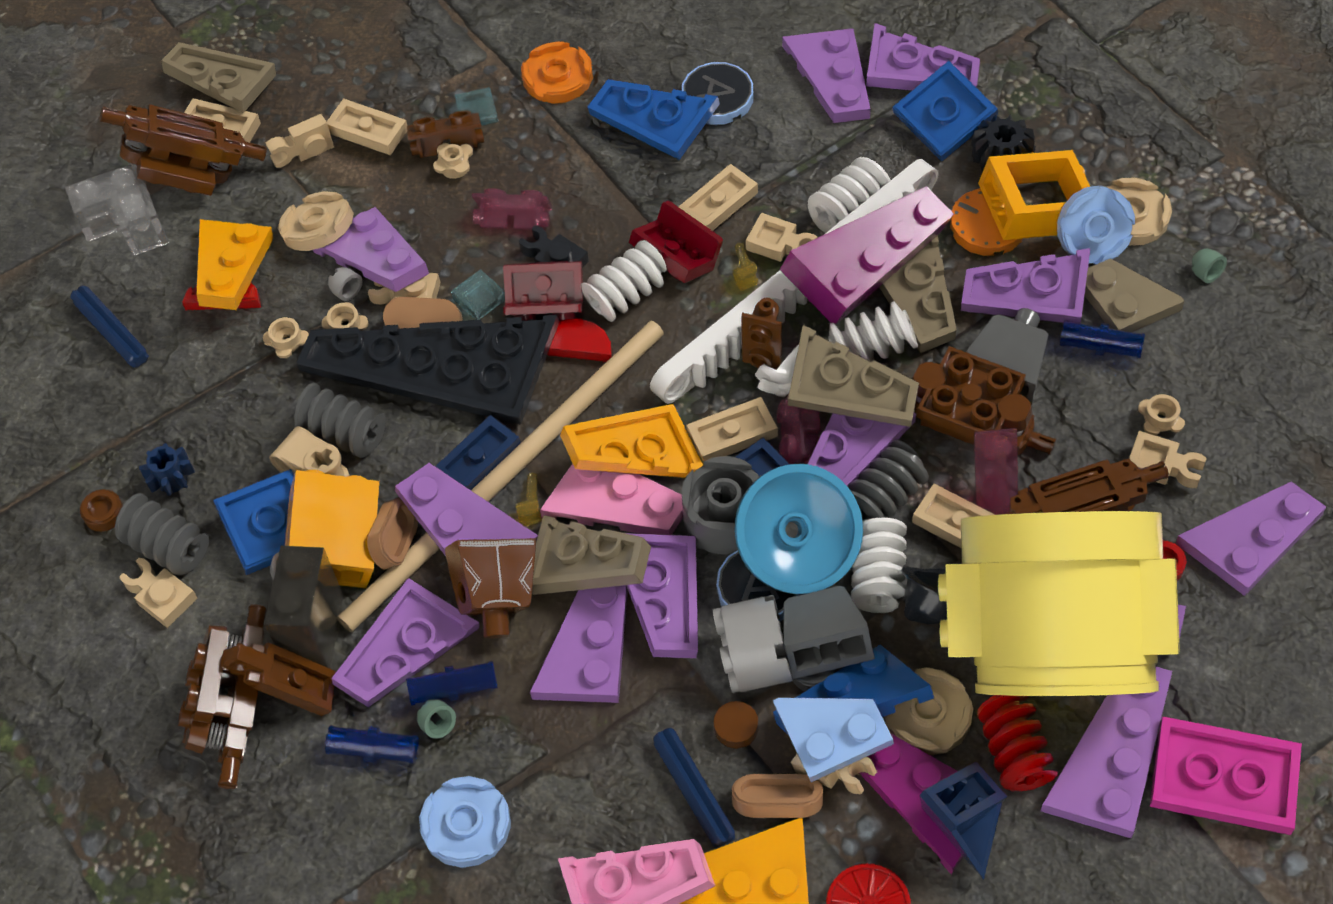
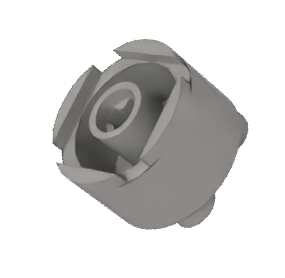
[713,595,793,693]

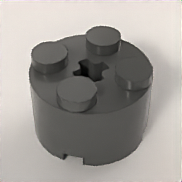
[682,456,761,555]

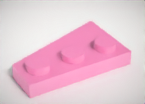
[540,463,683,535]
[558,839,715,904]

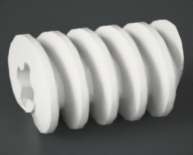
[808,157,891,233]
[581,240,667,322]
[828,301,918,362]
[851,518,907,613]

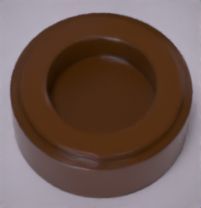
[80,489,123,532]
[714,701,758,749]

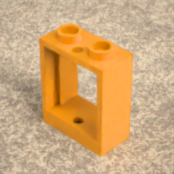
[978,150,1090,240]

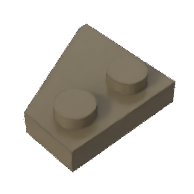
[1084,258,1185,339]

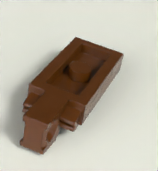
[221,642,336,716]

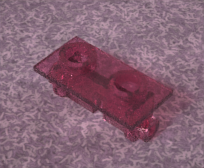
[472,189,553,230]
[777,395,821,464]
[974,428,1018,515]

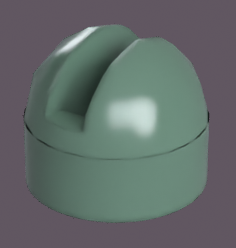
[1192,248,1227,283]
[417,699,456,739]

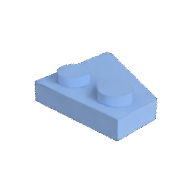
[773,698,894,782]

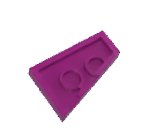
[860,733,963,875]

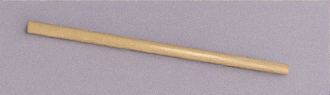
[337,321,664,632]

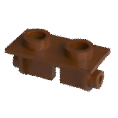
[407,110,485,158]
[741,298,782,370]

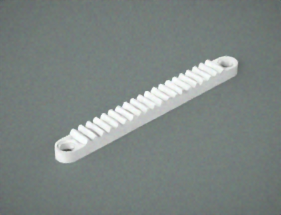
[650,159,939,404]

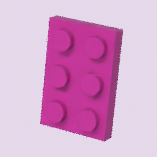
[1150,717,1302,835]

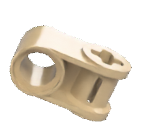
[269,426,350,477]

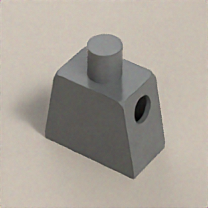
[966,308,1048,406]
[784,586,875,679]

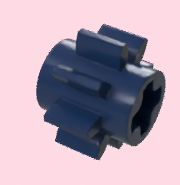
[139,443,195,496]

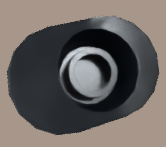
[901,566,947,624]

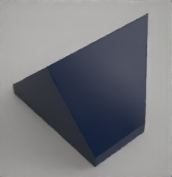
[919,762,1007,880]

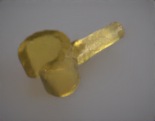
[733,243,759,291]
[515,473,542,526]

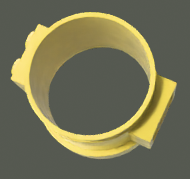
[938,511,1180,696]

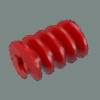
[977,695,1058,791]

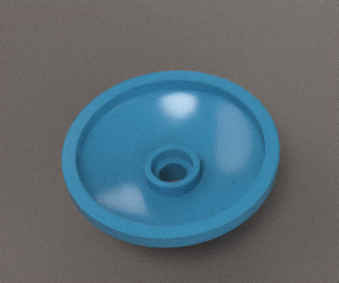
[735,464,863,594]

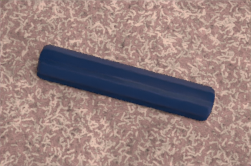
[70,286,149,368]
[653,728,735,849]

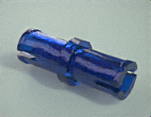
[1060,320,1145,359]
[406,661,498,706]
[325,725,419,764]

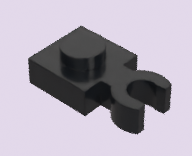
[519,225,589,268]

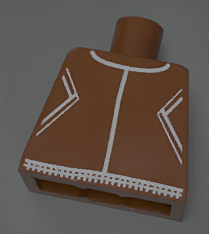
[445,538,536,638]

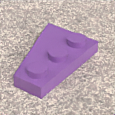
[866,23,980,90]
[782,29,870,123]
[313,207,429,292]
[395,463,538,556]
[332,578,479,707]

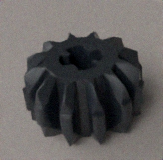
[971,114,1036,172]

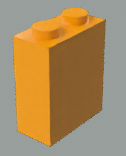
[282,470,379,588]

